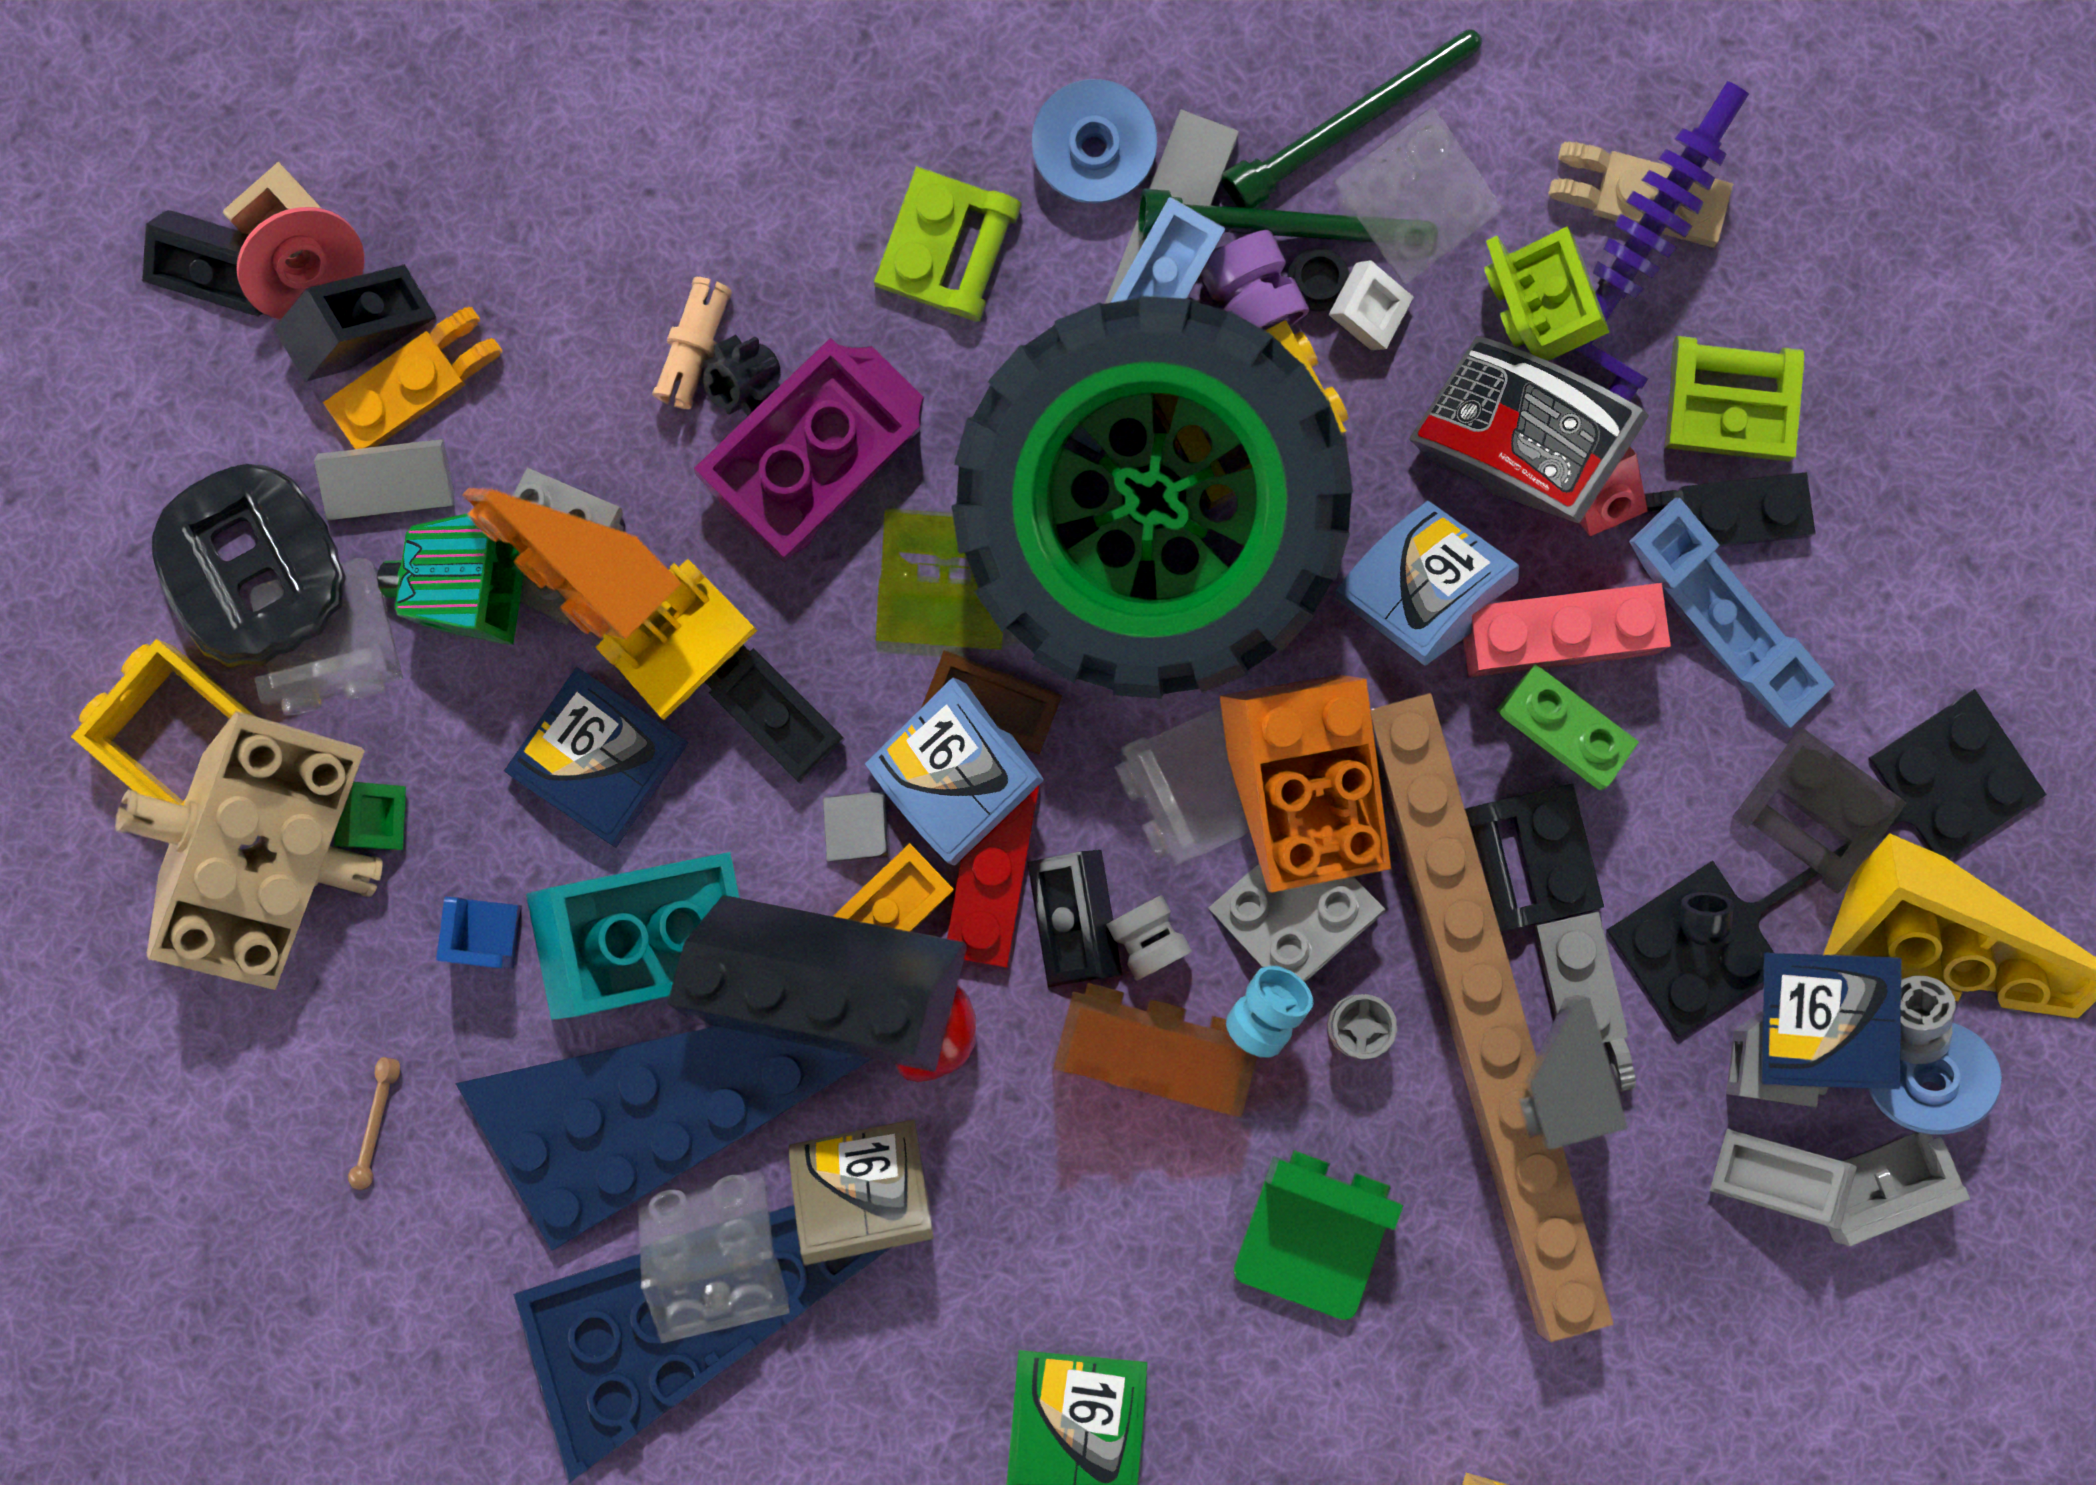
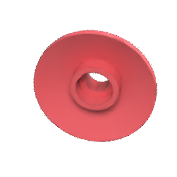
[237,207,365,320]

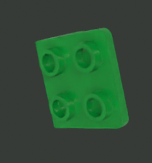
[1233,1150,1404,1320]

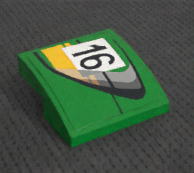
[1006,1350,1148,1485]

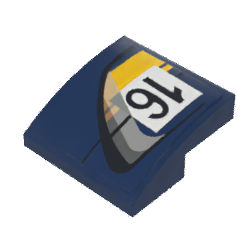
[504,666,689,848]
[1762,953,1902,1090]

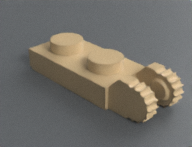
[1548,141,1733,248]

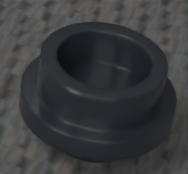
[1287,248,1350,312]

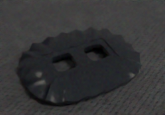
[152,464,347,668]

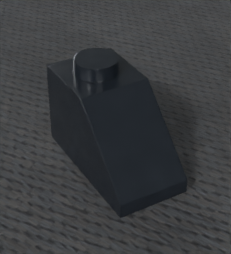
[274,264,436,382]

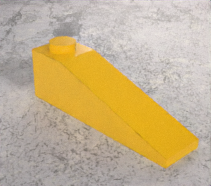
[1823,834,2096,1019]

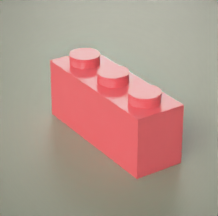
[1463,583,1671,678]

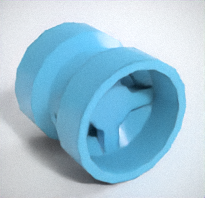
[1226,966,1313,1058]

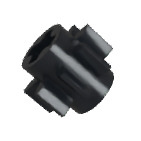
[703,335,781,416]

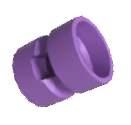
[1200,230,1309,331]

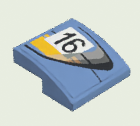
[1336,501,1519,665]
[865,678,1044,866]

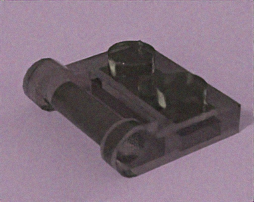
[1732,727,1907,894]

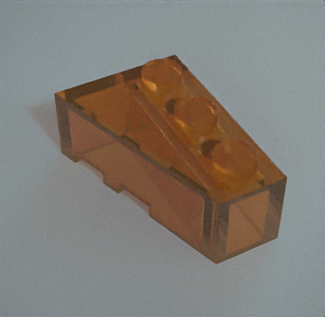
[1052,983,1257,1118]

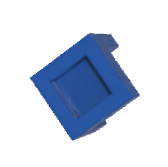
[436,896,521,969]

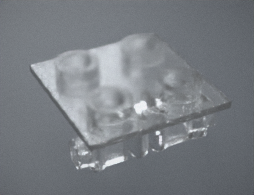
[1333,106,1503,284]

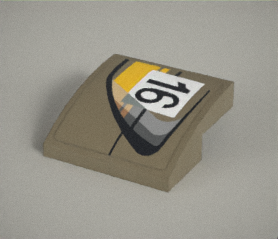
[788,1119,934,1265]

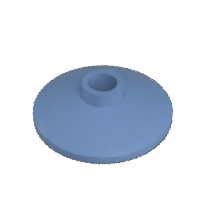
[1032,79,1157,204]
[1869,1023,2001,1135]

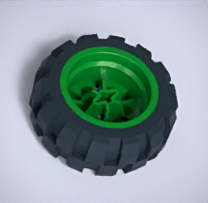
[951,296,1353,699]

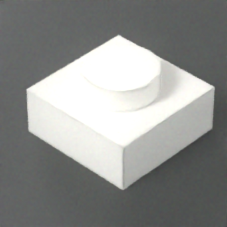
[1329,260,1413,351]

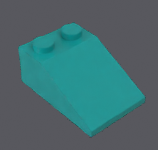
[526,852,740,1020]

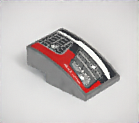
[1409,335,1649,523]

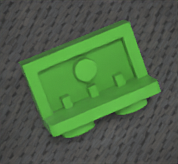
[1496,664,1639,790]

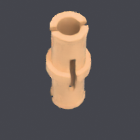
[652,277,732,409]

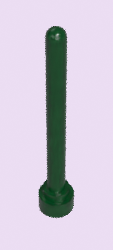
[1221,29,1482,209]
[1138,188,1438,246]

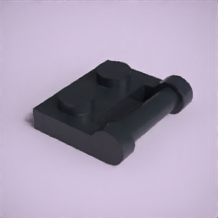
[1465,783,1604,932]

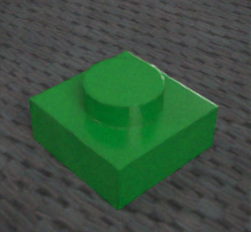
[334,781,406,850]

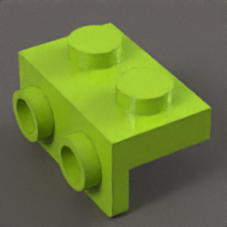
[1484,226,1610,361]

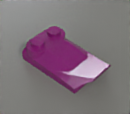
[694,338,924,562]

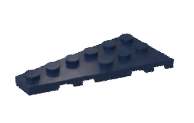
[455,1026,872,1251]
[513,1204,892,1483]

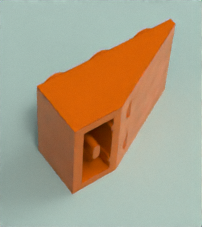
[462,488,682,640]
[1219,674,1391,893]

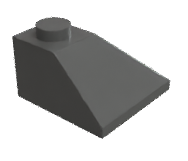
[1518,995,1628,1150]

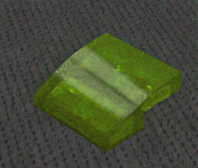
[875,508,1003,650]

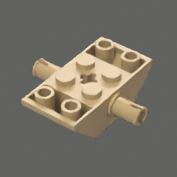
[115,711,382,990]

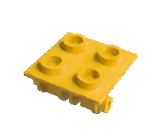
[595,558,758,720]

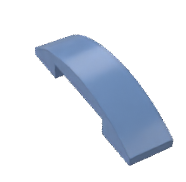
[1629,498,1835,728]

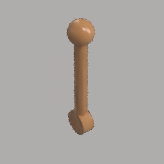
[348,1057,400,1190]

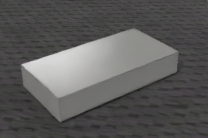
[314,439,455,520]
[1710,1129,1857,1230]

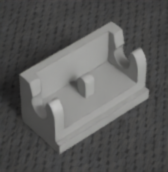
[1828,1132,1970,1247]

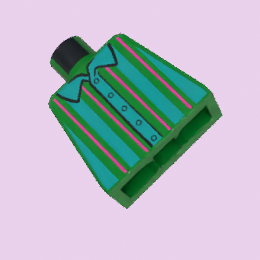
[377,513,524,645]

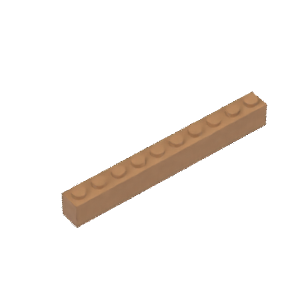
[1370,693,1614,1342]

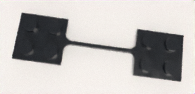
[1606,689,2047,1037]

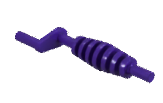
[1575,81,1749,401]

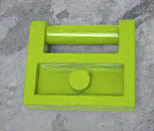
[874,166,1022,322]
[1664,336,1804,462]

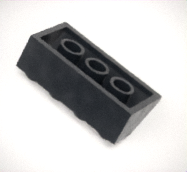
[667,895,967,1072]

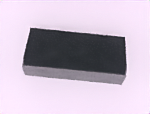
[142,210,263,317]
[1027,850,1123,987]

